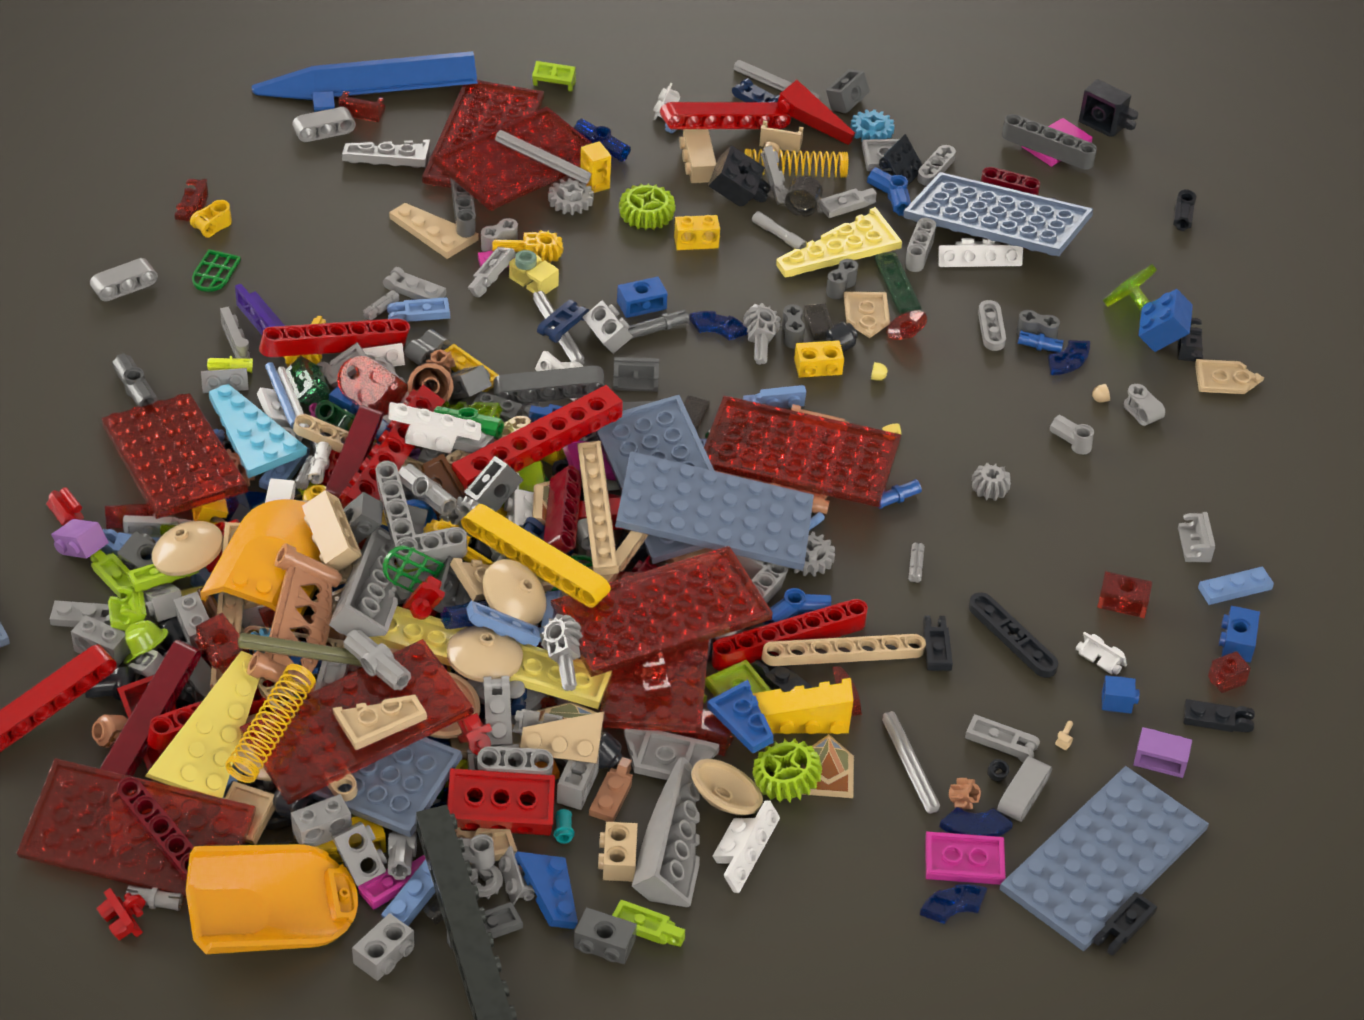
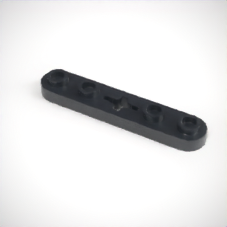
[969,592,1059,678]

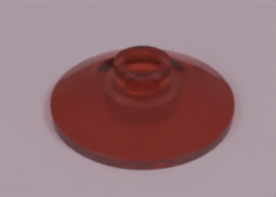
[886,311,928,340]

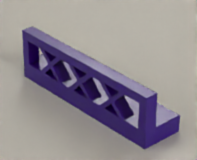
[235,283,285,335]

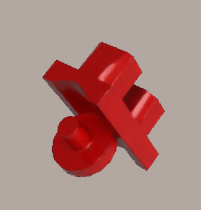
[402,576,445,620]
[457,713,492,755]
[96,888,145,940]

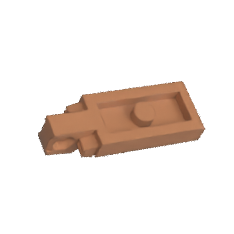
[589,757,633,822]

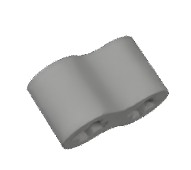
[481,218,518,252]

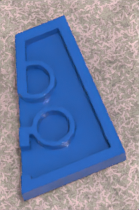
[707,680,774,753]
[515,852,578,929]

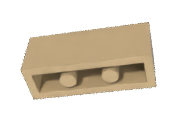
[679,129,716,183]
[302,490,362,571]

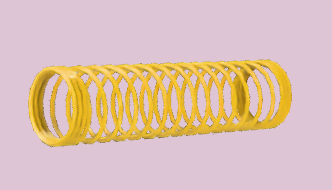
[744,149,848,178]
[225,664,316,783]

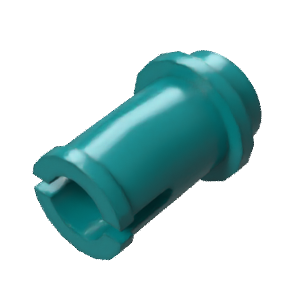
[554,809,574,844]

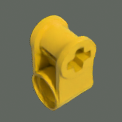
[190,200,232,238]

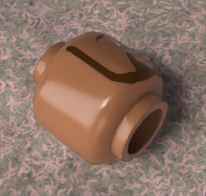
[92,714,128,748]

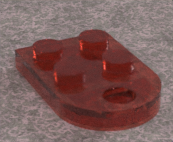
[338,356,408,416]

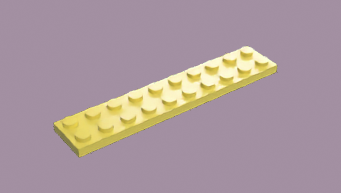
[369,606,612,709]

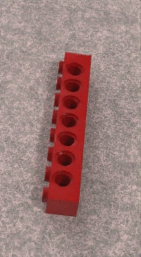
[339,384,445,509]
[451,385,623,491]

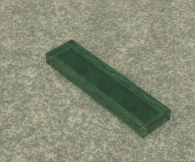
[875,252,921,316]

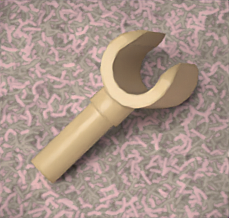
[1055,721,1073,751]

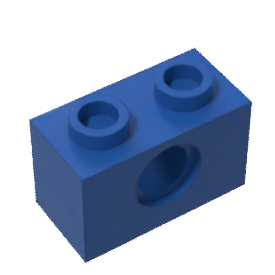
[617,277,668,318]
[1219,606,1260,663]

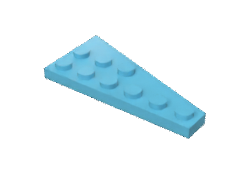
[209,384,307,478]

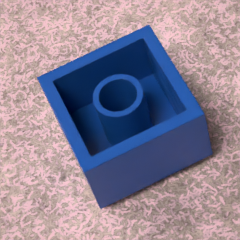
[1138,289,1193,352]

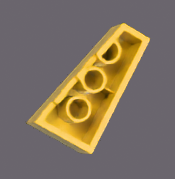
[753,678,853,734]

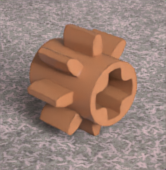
[426,349,456,374]
[949,778,981,809]

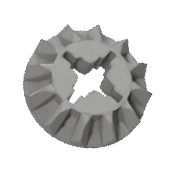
[469,864,503,900]

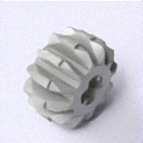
[971,463,1011,501]

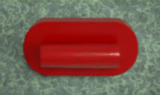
[46,487,84,526]

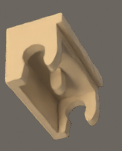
[759,121,804,152]

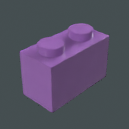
[51,519,109,559]
[1133,727,1192,778]

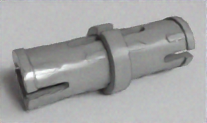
[126,886,183,911]

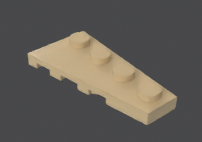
[389,203,479,259]
[450,558,553,601]

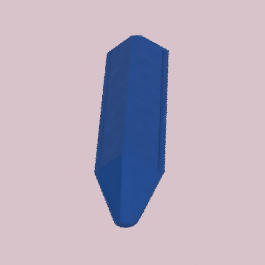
[252,51,477,100]

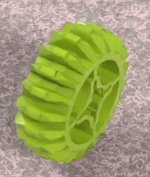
[619,183,676,230]
[753,739,822,802]

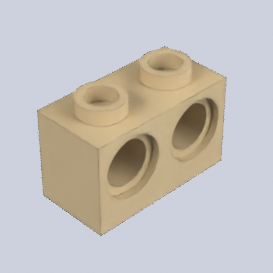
[598,822,638,882]

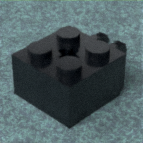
[1078,79,1139,137]
[708,145,771,206]

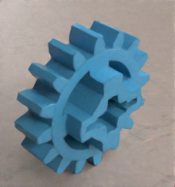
[850,109,895,142]

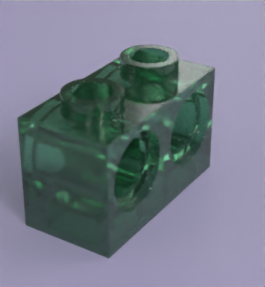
[285,356,331,407]

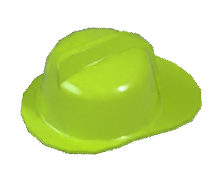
[123,620,168,664]

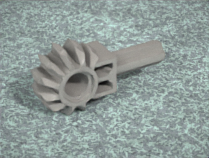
[743,303,781,365]
[540,614,583,691]

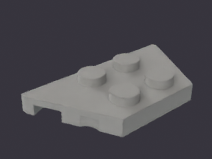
[623,723,719,780]

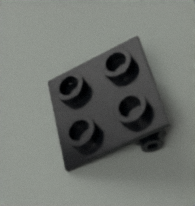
[879,134,922,186]

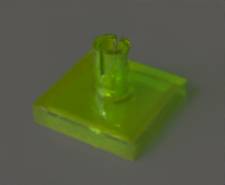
[1103,264,1157,310]

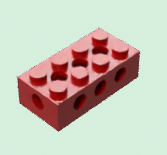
[447,768,555,836]

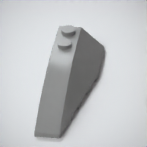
[329,526,398,637]
[632,757,700,907]

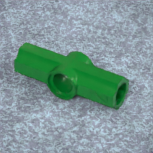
[434,406,504,440]

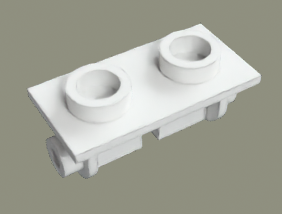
[653,83,680,120]
[362,343,405,367]
[1076,632,1127,675]

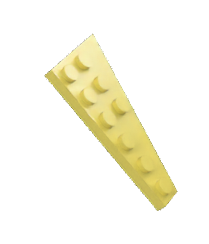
[776,207,902,278]
[145,651,260,803]

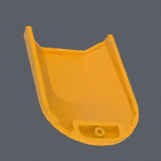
[201,499,322,632]
[186,844,358,954]

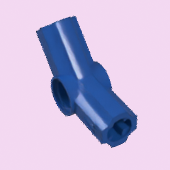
[867,167,911,216]
[761,588,831,625]

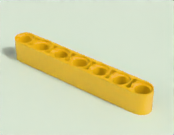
[461,504,611,608]

